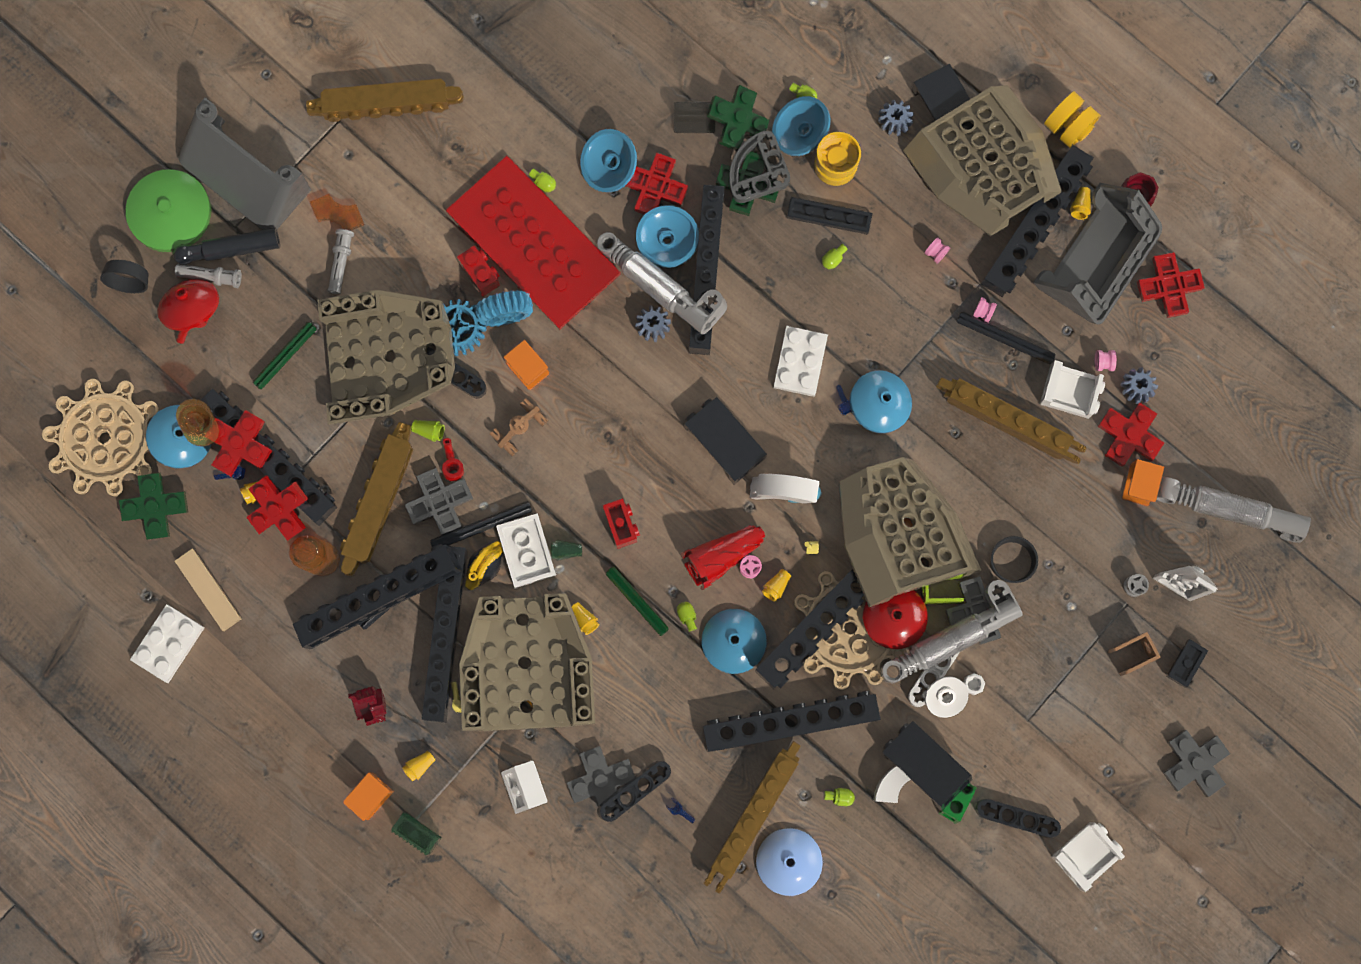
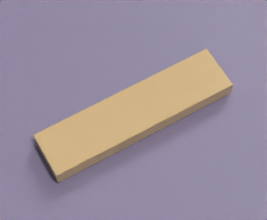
[175,548,242,631]

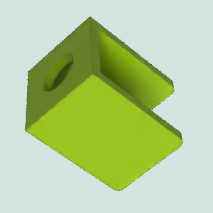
[921,574,964,605]

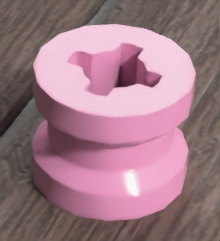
[924,237,950,264]
[973,297,997,323]
[1095,350,1116,371]
[740,555,762,579]

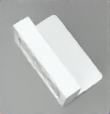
[501,761,547,814]

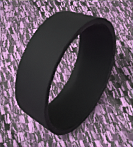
[100,260,149,293]
[991,536,1038,583]

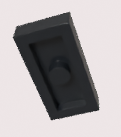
[1166,639,1209,688]

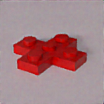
[625,153,688,215]
[1137,252,1205,318]
[1098,403,1165,467]
[204,410,272,477]
[246,476,308,541]

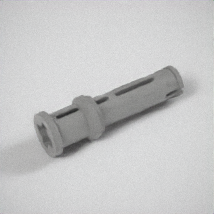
[327,229,355,294]
[175,264,242,288]

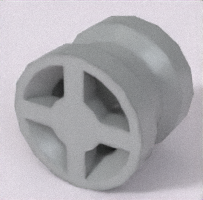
[1123,574,1149,597]

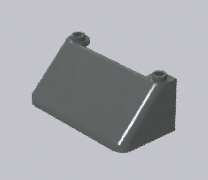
[179,97,311,230]
[1033,183,1162,324]

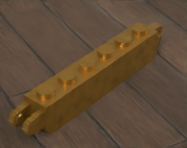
[306,79,464,122]
[936,377,1087,464]
[340,422,414,576]
[703,741,801,894]

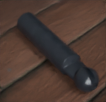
[173,228,280,265]

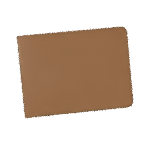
[1108,632,1161,676]

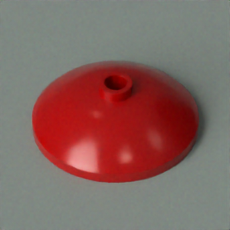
[157,279,219,331]
[862,590,928,650]

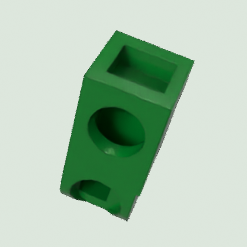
[938,783,976,824]

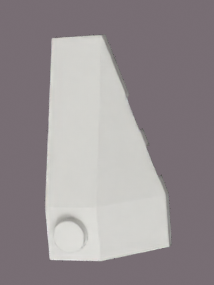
[1153,566,1217,601]

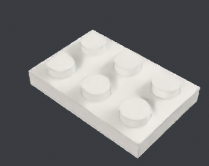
[773,326,828,397]
[496,513,556,588]
[130,604,205,683]

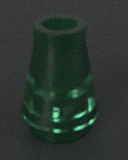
[551,540,582,561]

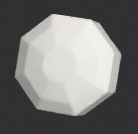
[963,673,985,696]

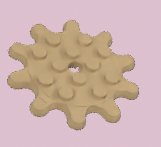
[42,379,158,496]
[789,571,907,690]

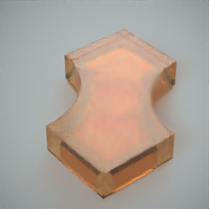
[310,194,365,231]

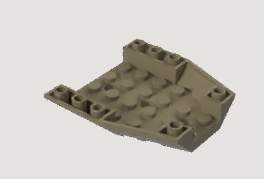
[903,85,1061,236]
[318,290,455,425]
[839,457,981,607]
[459,593,595,732]

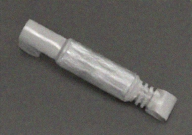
[597,232,727,334]
[1156,477,1311,543]
[880,580,1023,684]

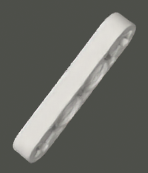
[908,652,960,707]

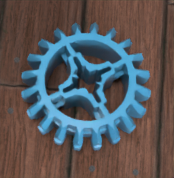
[476,290,533,327]
[443,299,487,356]

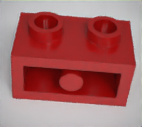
[457,246,500,297]
[603,498,640,549]

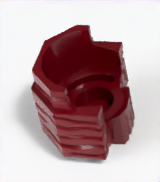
[1121,172,1159,207]
[348,686,387,726]

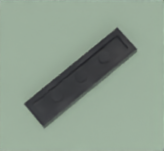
[787,197,873,235]

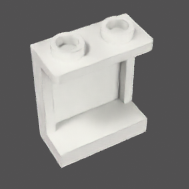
[1040,360,1105,419]
[1051,822,1125,892]

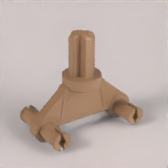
[490,398,549,456]

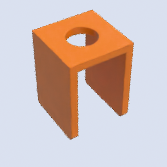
[503,340,549,390]
[1122,459,1164,506]
[343,772,394,821]

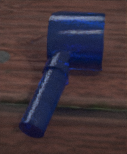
[836,385,851,415]
[214,466,245,480]
[666,798,695,823]

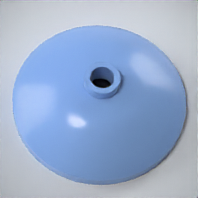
[756,828,822,896]

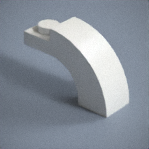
[750,474,819,503]
[873,766,911,803]

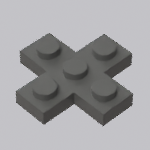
[405,468,473,535]
[945,576,1008,645]
[1163,730,1230,797]
[567,746,635,816]

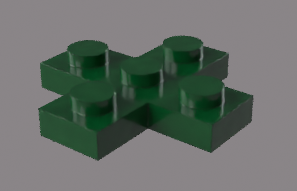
[707,85,770,151]
[716,151,781,216]
[119,473,188,540]

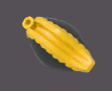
[465,541,503,590]

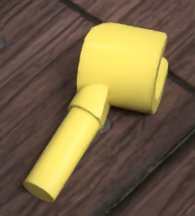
[804,541,819,554]
[451,682,461,713]

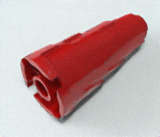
[681,525,765,590]

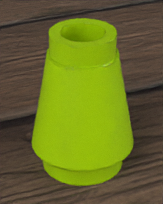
[411,420,445,442]

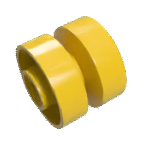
[1044,91,1101,148]
[814,132,861,186]

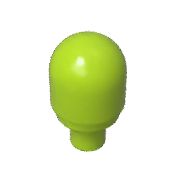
[789,83,817,98]
[529,168,556,192]
[822,244,848,269]
[677,601,697,632]
[824,788,855,806]

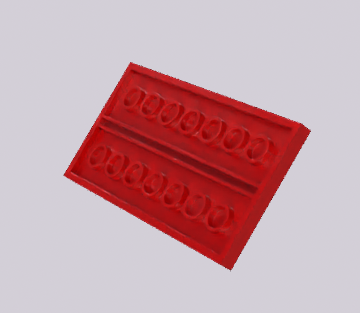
[446,156,621,330]

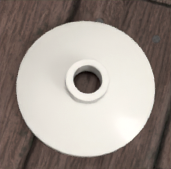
[925,677,968,718]

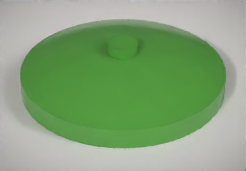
[125,169,211,252]

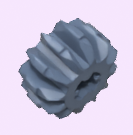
[878,100,913,136]
[635,306,671,342]
[1120,367,1158,404]

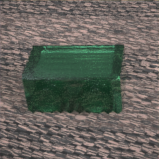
[391,813,442,856]

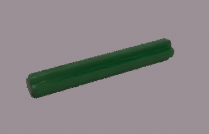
[252,322,316,390]
[606,567,669,636]

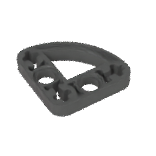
[729,131,790,203]

